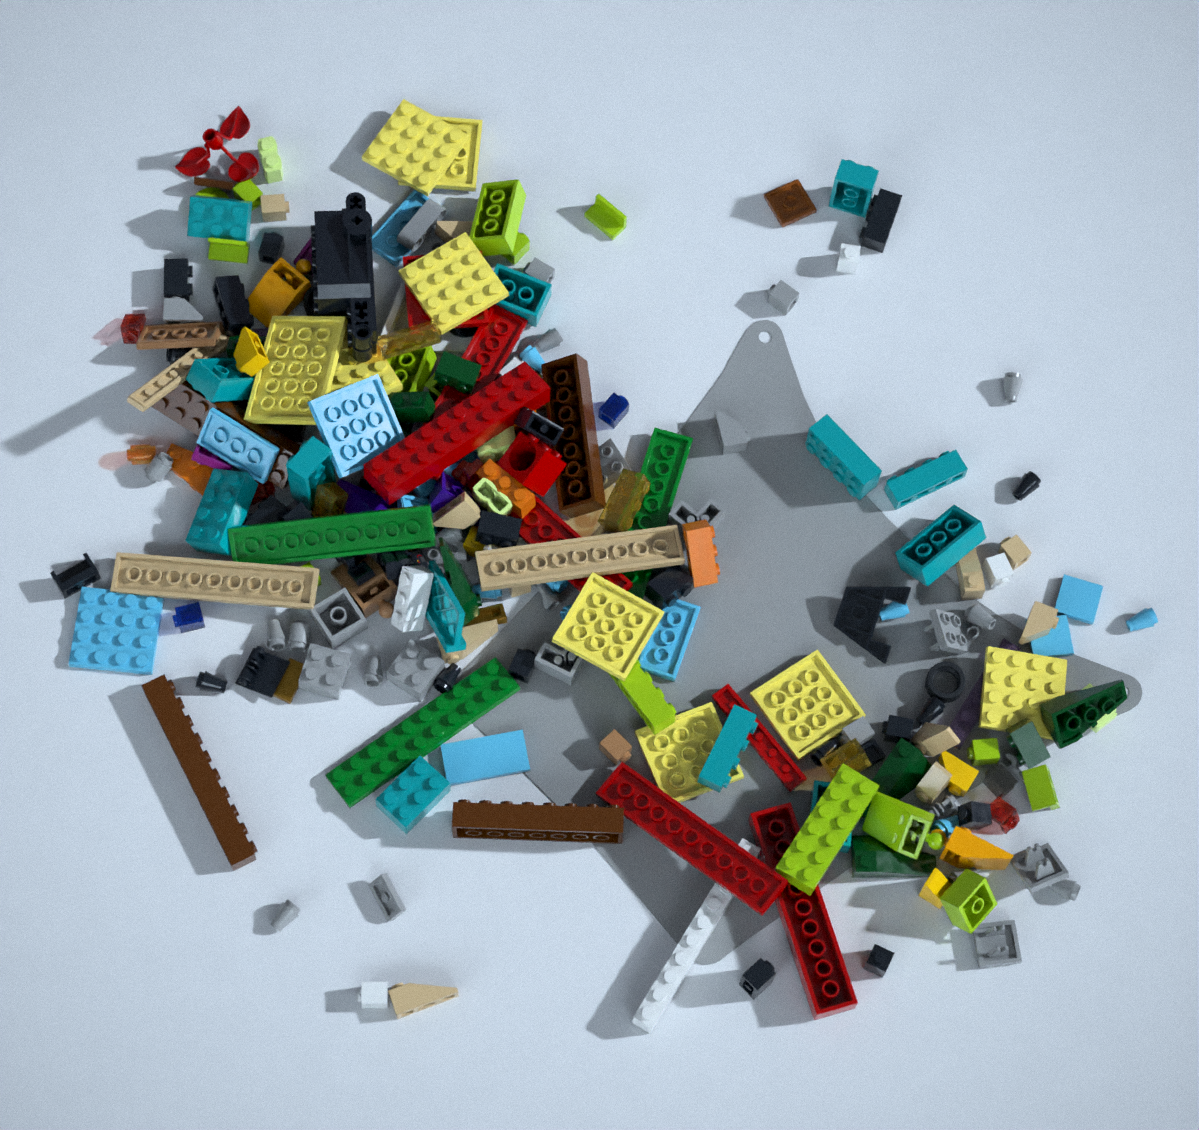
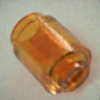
[127,444,156,465]

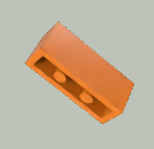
[476,459,536,519]
[682,519,720,588]

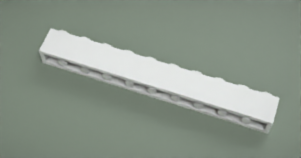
[632,838,761,1034]

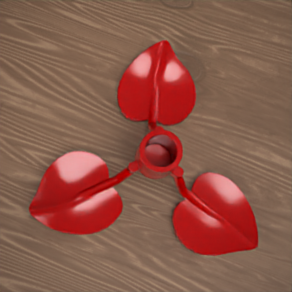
[175,106,259,182]

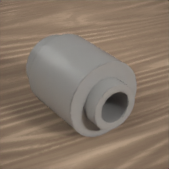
[145,452,174,482]
[288,620,311,652]

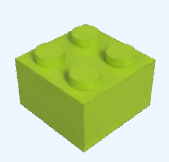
[940,868,997,934]

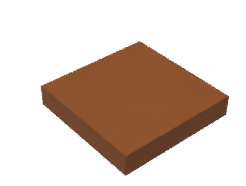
[764,179,817,228]

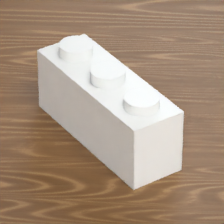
[391,565,434,632]

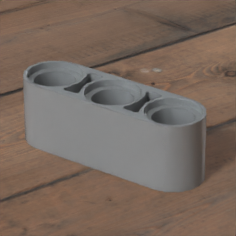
[397,199,447,252]

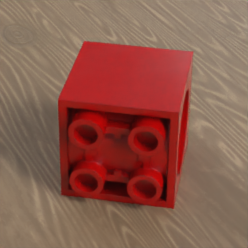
[497,431,567,497]

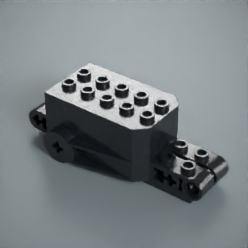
[311,192,377,362]

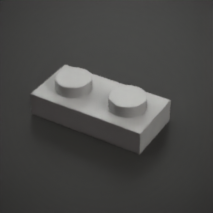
[368,873,406,922]

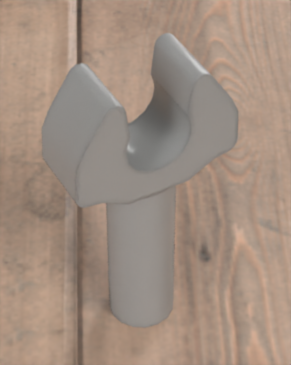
[997,754,1025,784]

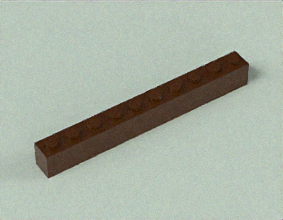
[141,675,258,871]

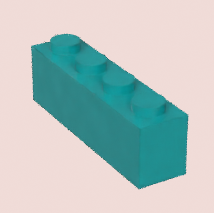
[884,450,968,510]
[697,704,758,793]

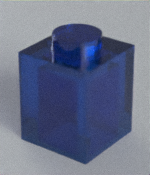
[598,393,629,429]
[172,602,205,633]

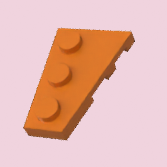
[166,443,213,496]

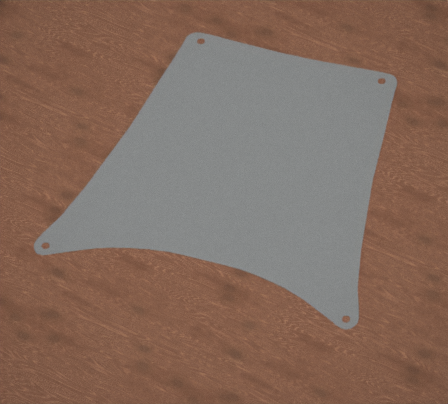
[454,320,1142,965]

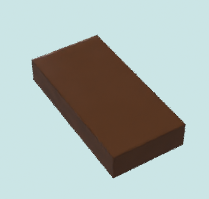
[194,177,236,190]

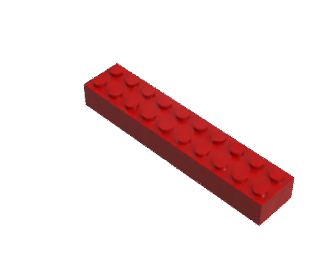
[363,362,550,505]
[748,802,858,1021]

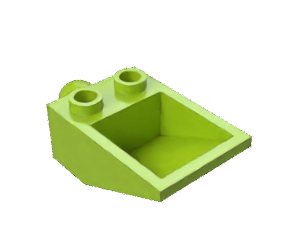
[862,792,945,860]

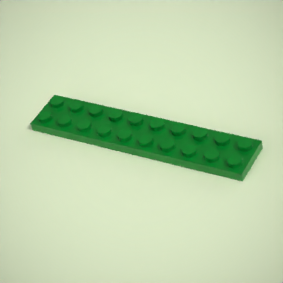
[621,428,693,599]
[227,504,436,565]
[325,657,520,808]

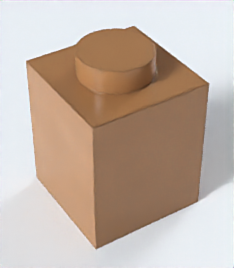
[599,729,632,766]

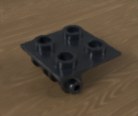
[235,646,290,698]

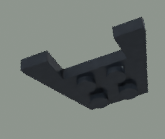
[833,586,911,664]

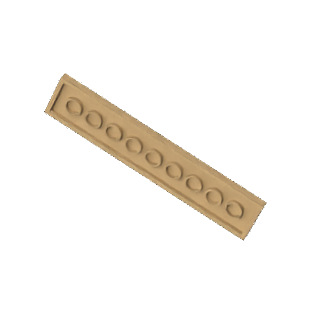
[475,525,685,592]
[110,552,320,610]

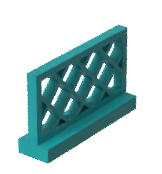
[425,560,467,653]

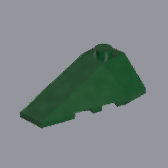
[438,537,482,626]
[1039,679,1128,749]
[862,738,932,819]
[851,835,937,878]

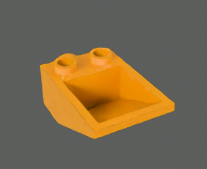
[248,257,312,329]
[930,826,1014,870]

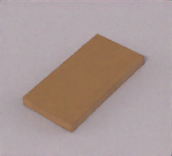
[136,321,223,350]

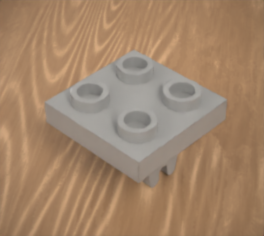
[924,609,968,654]
[1011,843,1069,893]
[973,920,1022,968]

